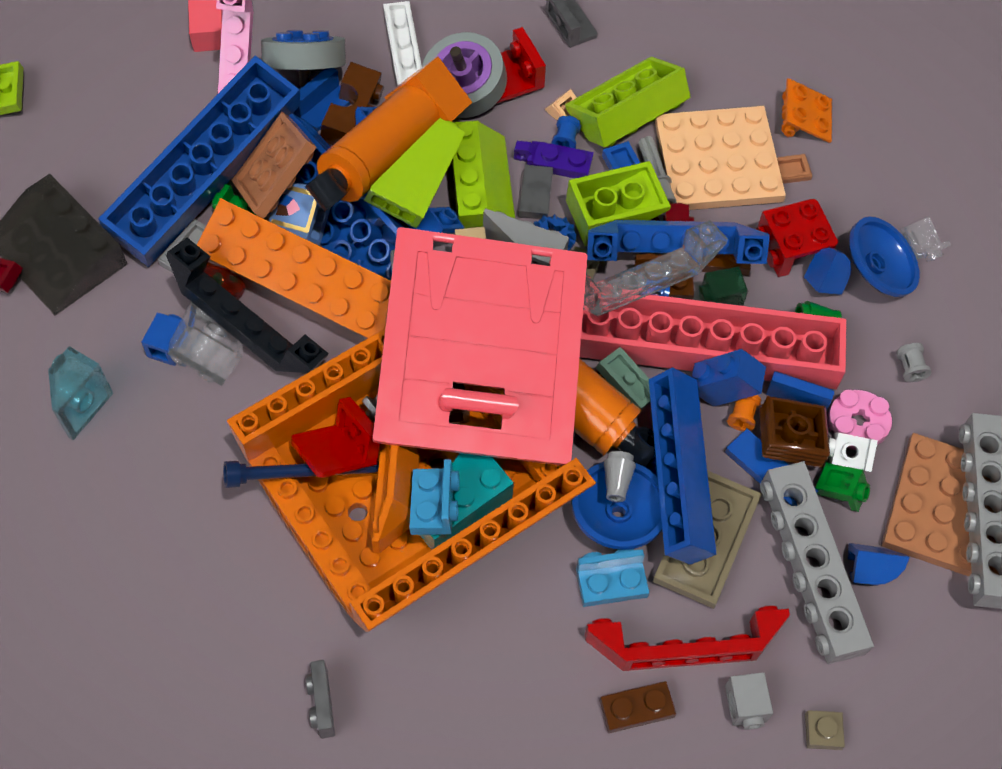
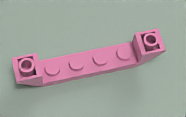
[216,0,254,93]

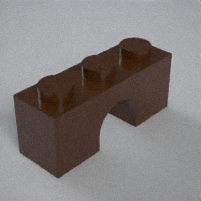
[320,62,384,145]

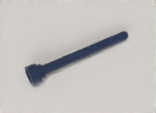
[223,461,379,488]

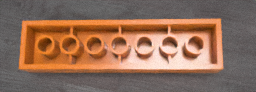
[197,198,391,338]

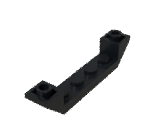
[166,237,329,373]

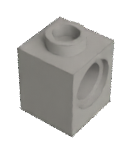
[725,672,773,730]

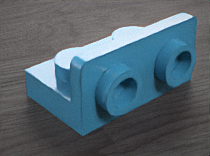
[409,459,460,535]
[576,549,649,607]

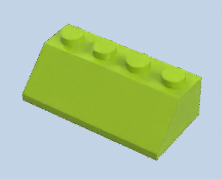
[565,56,691,148]
[451,121,515,228]

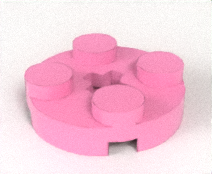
[827,390,892,450]

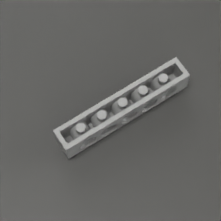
[959,413,1002,609]
[760,461,874,665]

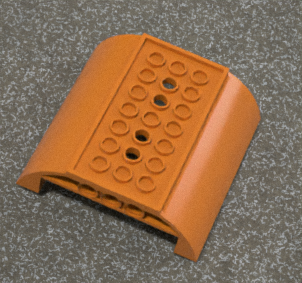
[227,329,596,632]

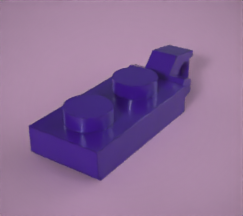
[514,140,594,179]

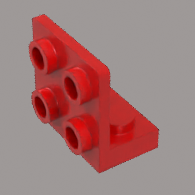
[496,27,546,104]

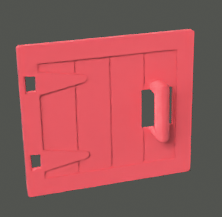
[372,227,587,466]

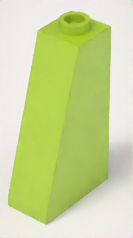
[364,118,465,228]

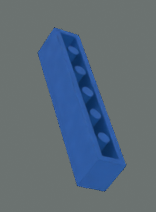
[649,367,717,564]

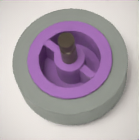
[422,32,507,118]

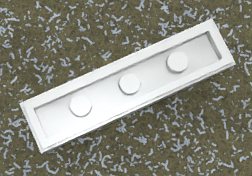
[383,1,422,86]

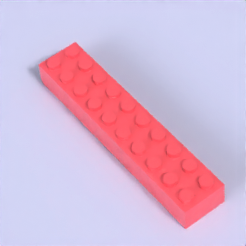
[580,286,846,390]

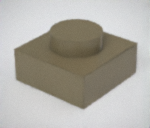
[805,710,845,750]

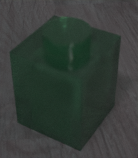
[699,267,748,306]

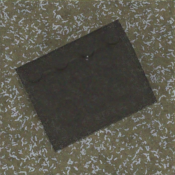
[0,174,128,316]

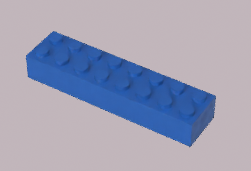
[98,55,300,267]

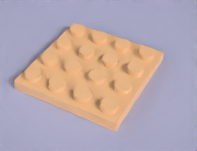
[654,106,786,210]

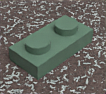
[596,347,651,410]

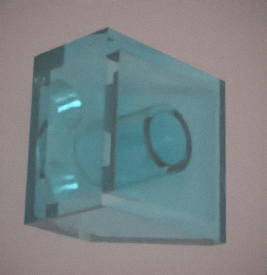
[48,346,114,440]

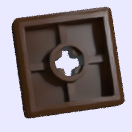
[760,396,830,467]

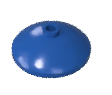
[849,217,920,297]
[572,462,662,550]

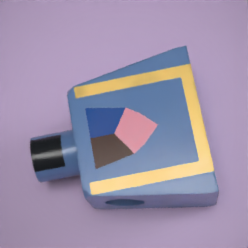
[269,184,331,245]

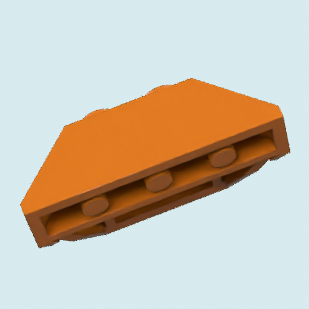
[372,444,426,553]

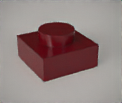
[0,258,23,293]

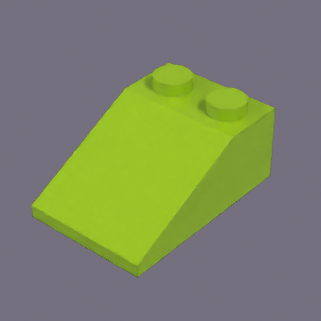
[566,161,671,246]

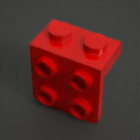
[756,199,838,277]
[291,397,381,478]

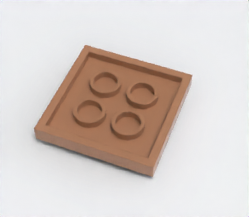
[232,112,316,219]

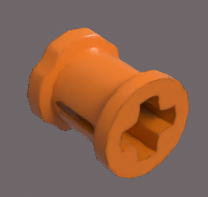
[727,395,762,431]

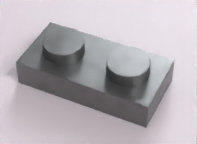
[305,660,335,739]

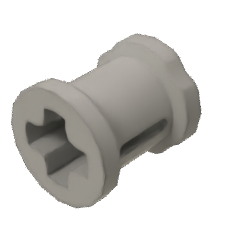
[896,343,932,382]

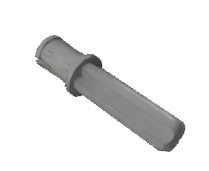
[639,136,677,204]

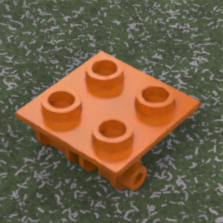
[781,78,832,143]

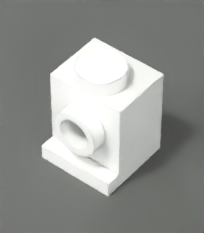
[828,432,878,472]

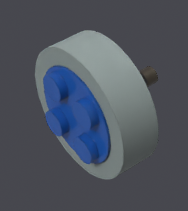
[261,30,346,89]

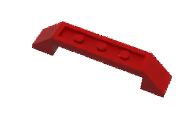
[585,606,790,671]

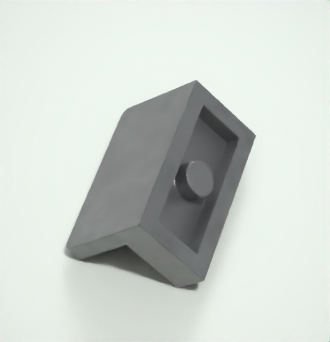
[546,0,597,48]

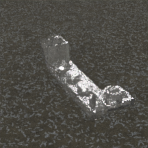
[583,220,728,316]

